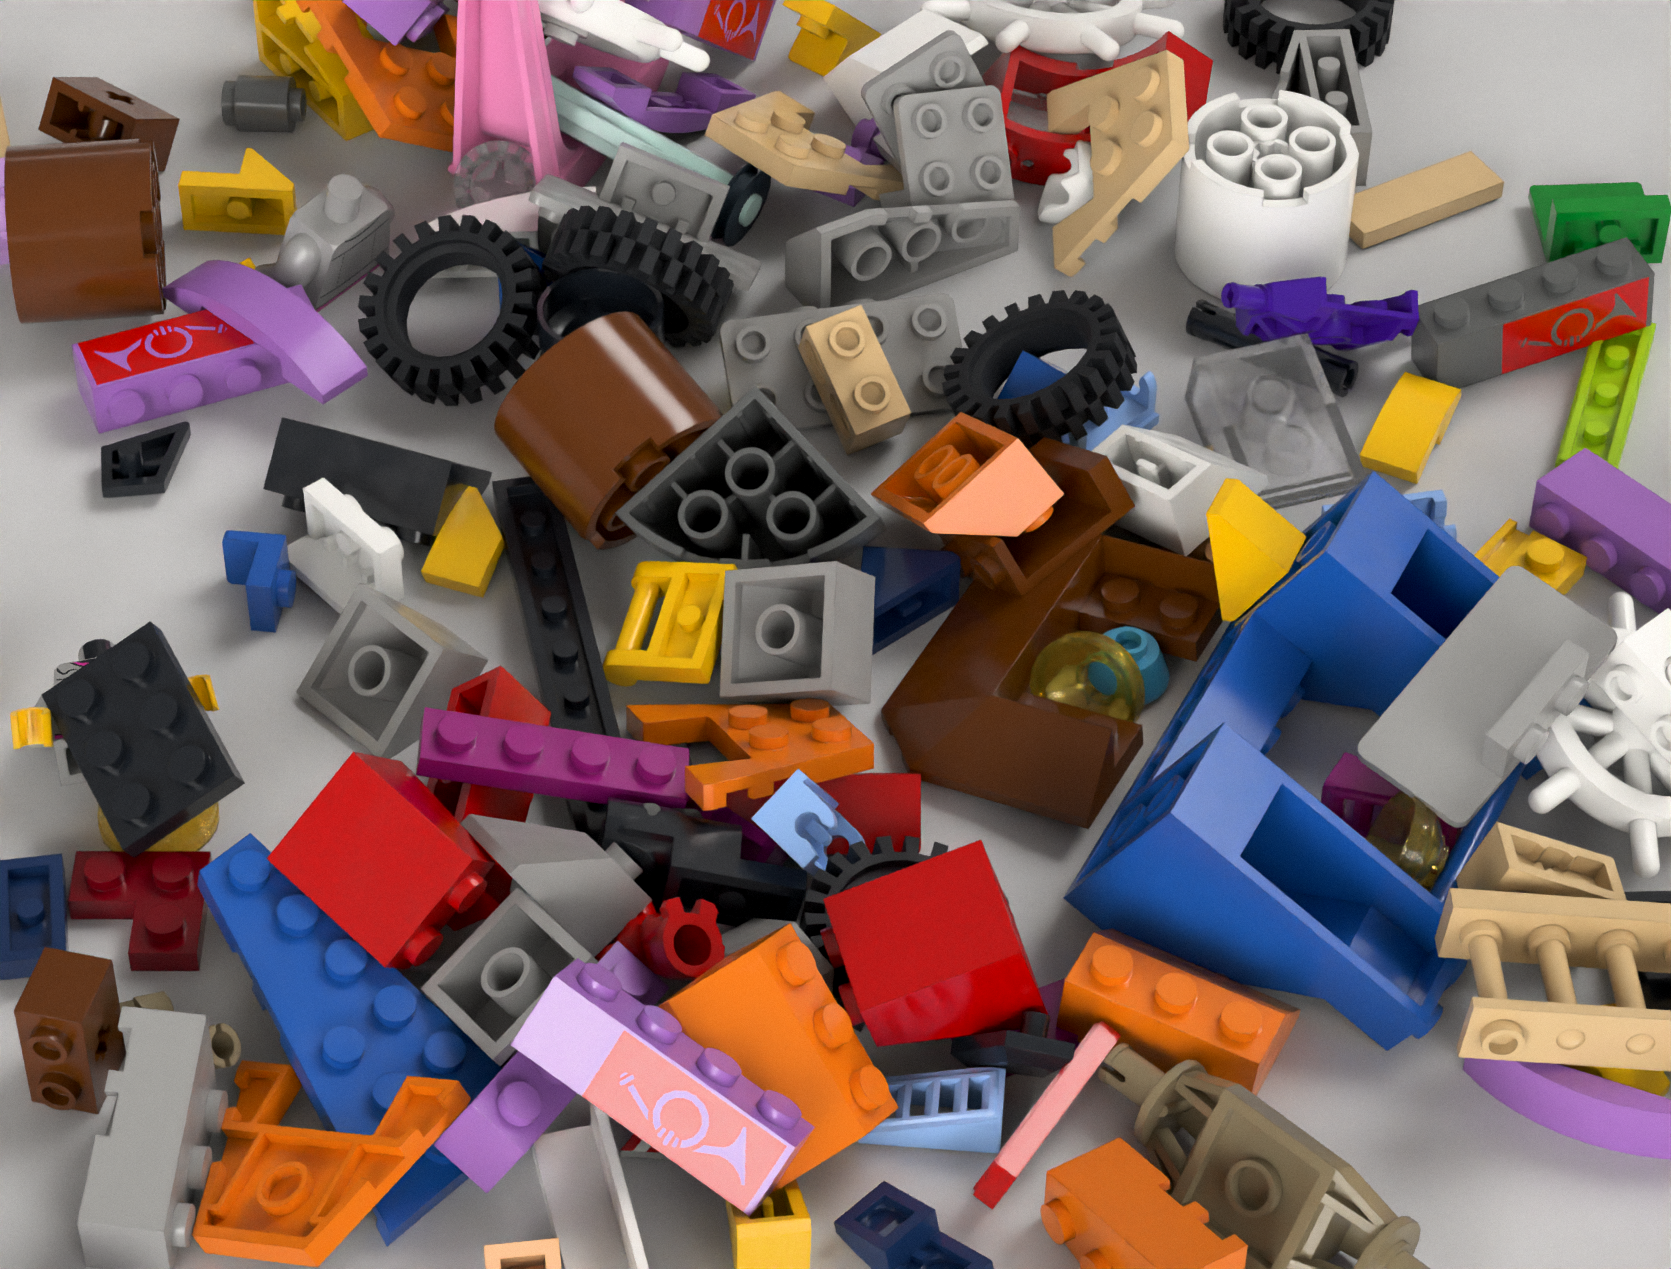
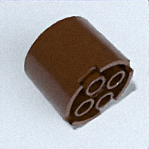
[4,139,167,324]
[494,311,724,550]

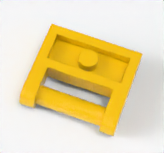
[602,561,738,687]

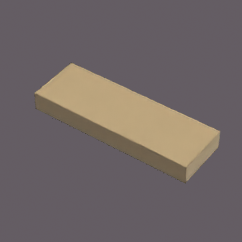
[1349,151,1504,249]

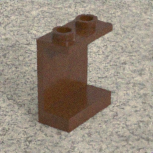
[937,437,1135,597]

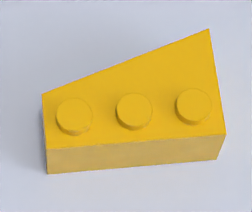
[253,0,375,141]

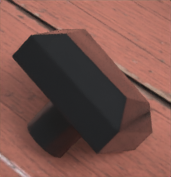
[101,421,191,498]
[950,1011,1075,1078]

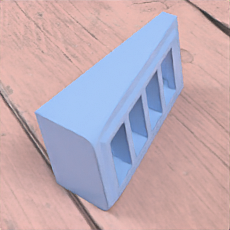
[859,1067,1006,1154]

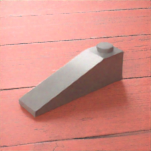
[785,200,1020,309]

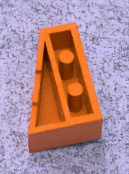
[1040,1137,1248,1269]

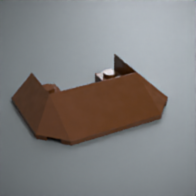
[881,534,1223,829]

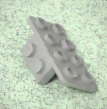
[528,142,762,294]
[719,293,962,431]
[1357,566,1617,828]

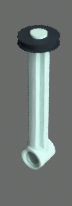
[550,74,771,247]

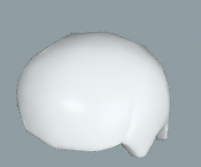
[1037,140,1094,225]

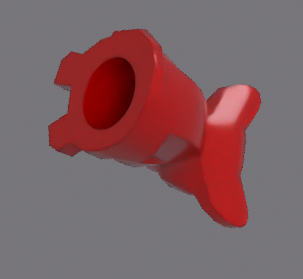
[594,897,725,981]

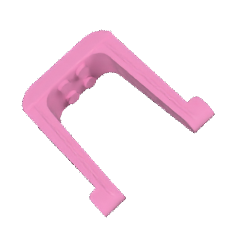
[448,0,669,187]

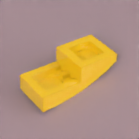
[1360,372,1462,484]

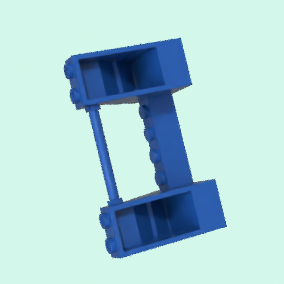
[1063,471,1593,1051]

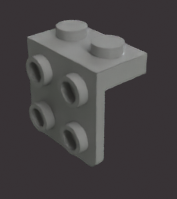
[861,30,986,174]
[879,85,1014,208]

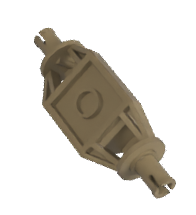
[1098,1043,1430,1269]

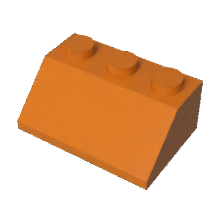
[871,412,1064,537]
[658,923,899,1193]
[1056,929,1301,1096]

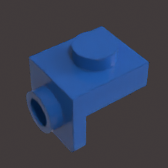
[222,530,296,633]

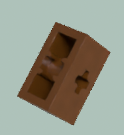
[38,77,180,172]
[14,947,126,1114]

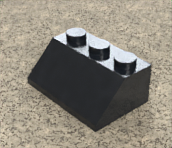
[263,417,492,546]

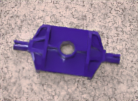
[1221,277,1419,351]

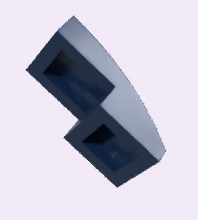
[834,1181,994,1269]

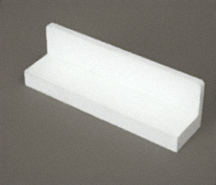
[532,1102,649,1269]

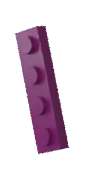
[416,707,689,808]

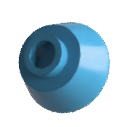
[1082,626,1170,709]

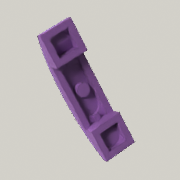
[572,66,756,133]
[162,260,368,405]
[1463,1058,1671,1160]

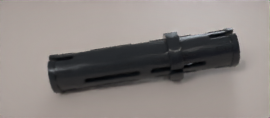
[1186,299,1359,398]

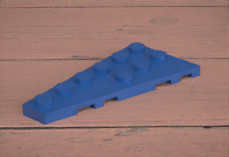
[197,833,502,1247]

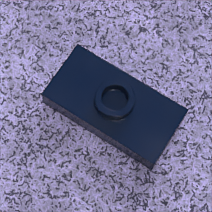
[0,853,69,981]

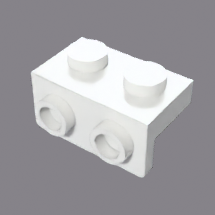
[287,477,404,615]

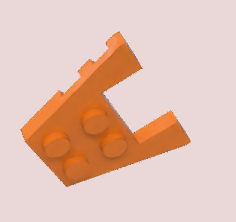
[296,0,457,152]
[626,698,874,811]
[192,1060,471,1268]

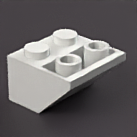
[823,9,989,126]
[1092,424,1269,556]

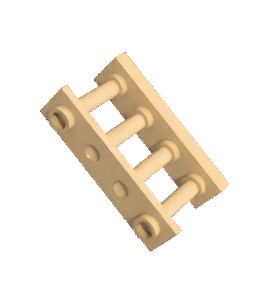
[1435,888,1671,1072]

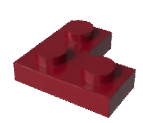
[68,851,212,971]

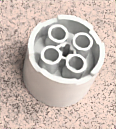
[1174,90,1359,299]

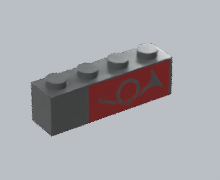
[1411,237,1655,389]

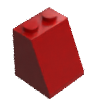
[267,752,496,969]
[820,840,1051,1047]

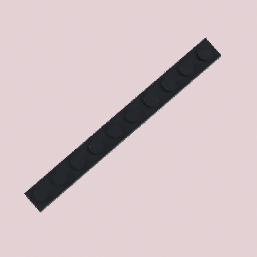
[492,476,660,946]

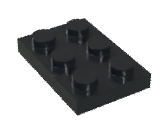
[41,621,245,858]

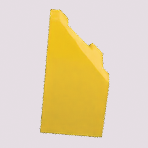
[421,486,505,598]

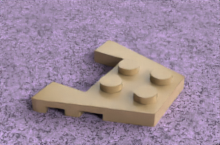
[1047,50,1189,277]
[705,91,904,201]

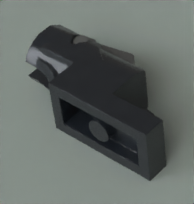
[598,797,807,927]

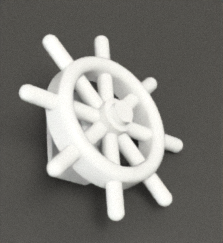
[538,0,710,72]
[920,0,1185,61]
[1528,592,1671,879]

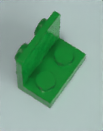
[1528,182,1671,264]

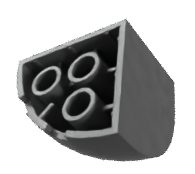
[615,386,886,570]

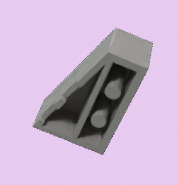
[1271,29,1372,186]
[77,1006,228,1269]

